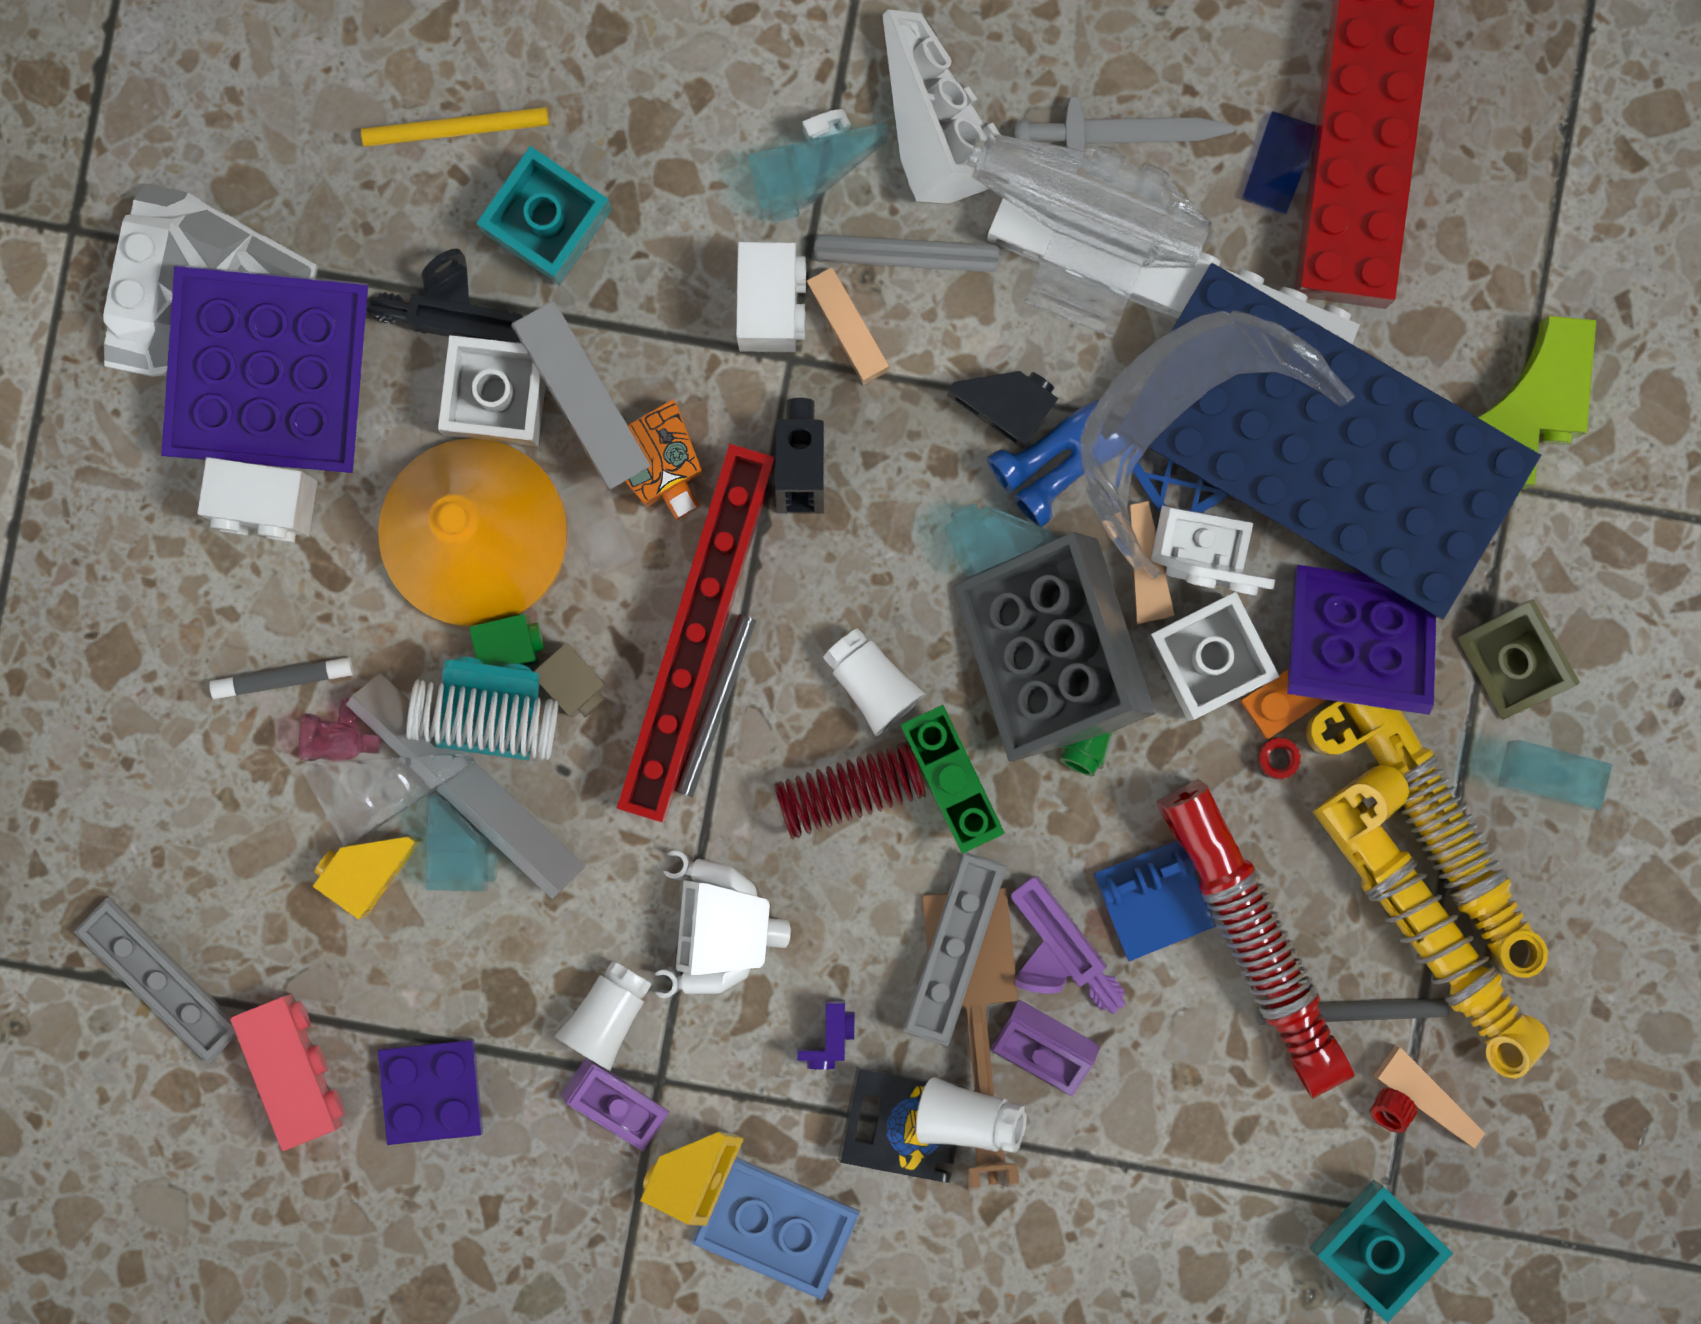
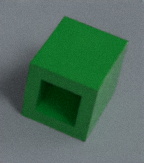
[469,614,545,667]

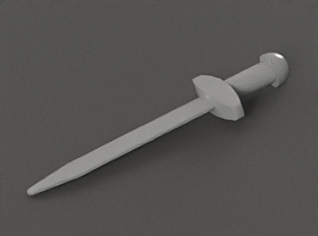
[1013,96,1235,167]

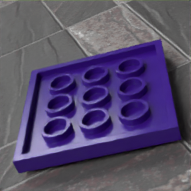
[161,264,368,473]

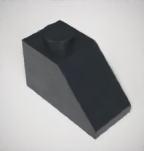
[947,371,1058,449]

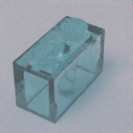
[1497,740,1613,810]

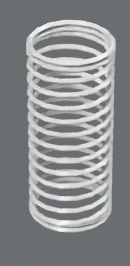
[406,680,558,760]

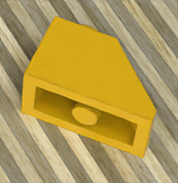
[313,836,421,920]
[640,1132,744,1226]

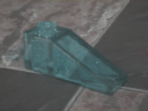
[748,122,888,222]

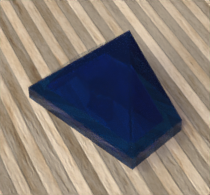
[1241,111,1316,214]

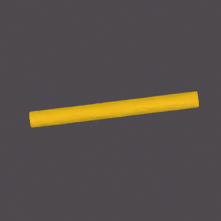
[361,107,549,147]

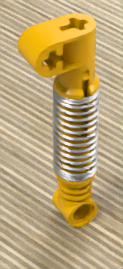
[1305,701,1548,978]

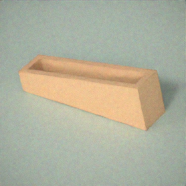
[807,267,889,385]
[1128,501,1175,626]
[1373,1045,1486,1149]

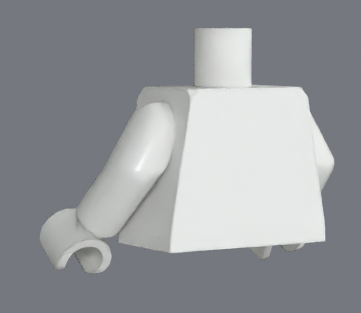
[654,851,791,998]

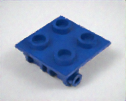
[1093,841,1216,962]

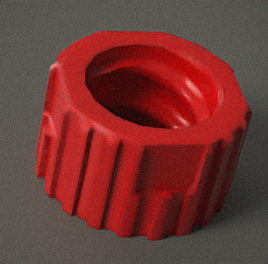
[1256,737,1301,780]
[1369,1088,1418,1133]

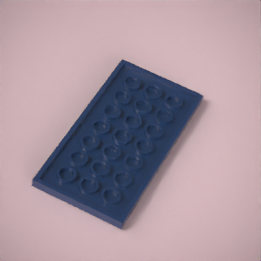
[1114,262,1542,620]

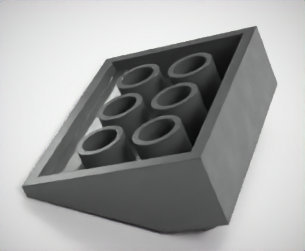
[953,532,1155,762]

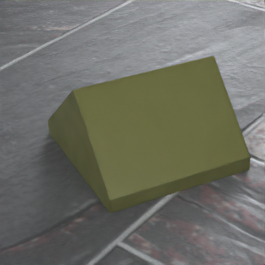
[1457,599,1580,720]

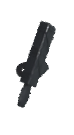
[366,248,523,343]

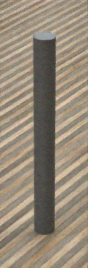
[675,614,757,798]
[1257,998,1449,1025]

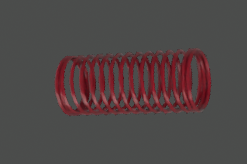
[774,740,926,840]

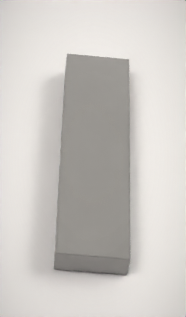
[511,300,651,491]
[903,852,1007,1047]
[74,897,237,1064]

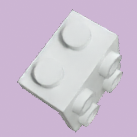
[1150,506,1275,595]

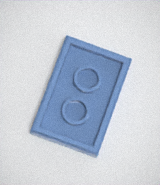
[692,1157,860,1300]

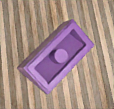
[990,1000,1100,1097]

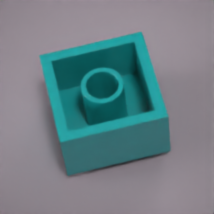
[476,145,613,286]
[1309,1179,1453,1324]

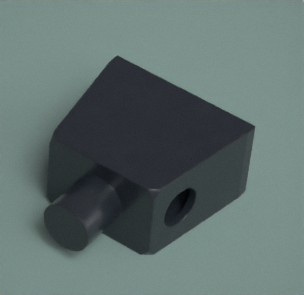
[775,398,824,514]

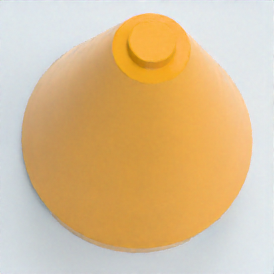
[378,438,568,627]

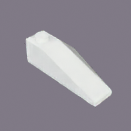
[882,9,1017,203]

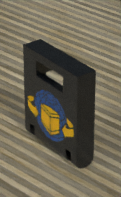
[838,1066,969,1183]

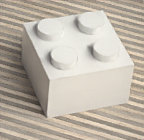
[737,242,806,352]
[438,335,546,447]
[197,457,318,543]
[1146,592,1279,721]

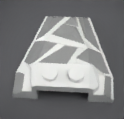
[103,184,318,377]

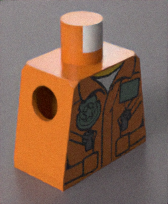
[625,399,703,520]

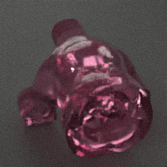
[299,698,381,762]

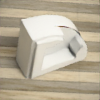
[802,109,852,147]

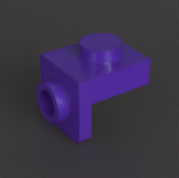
[797,1000,855,1070]

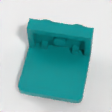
[435,657,540,761]

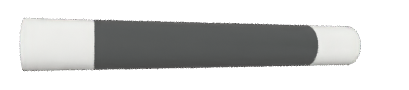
[210,657,353,699]

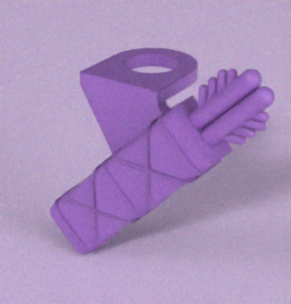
[1011,876,1125,1014]

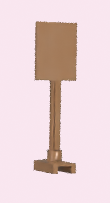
[922,888,1019,1191]

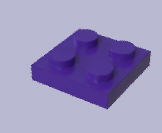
[378,1039,483,1145]

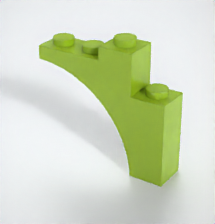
[1478,316,1596,496]

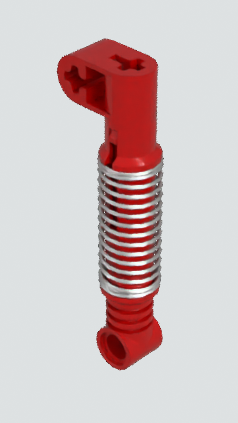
[1156,779,1355,1099]

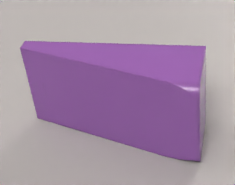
[561,1057,670,1151]

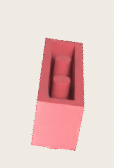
[230,994,345,1152]

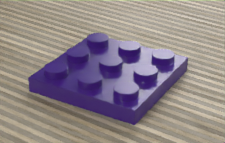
[1287,565,1436,715]

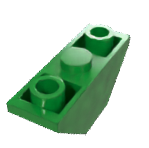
[900,705,1005,854]

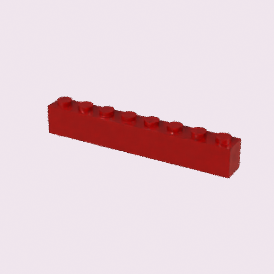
[616,443,776,823]

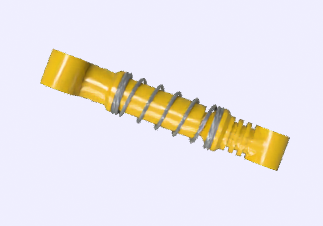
[1312,765,1550,1079]

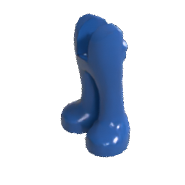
[986,399,1128,529]

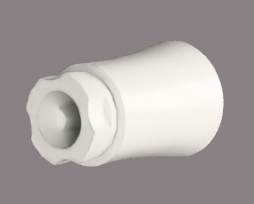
[823,628,926,736]
[554,960,651,1071]
[916,1077,1027,1152]

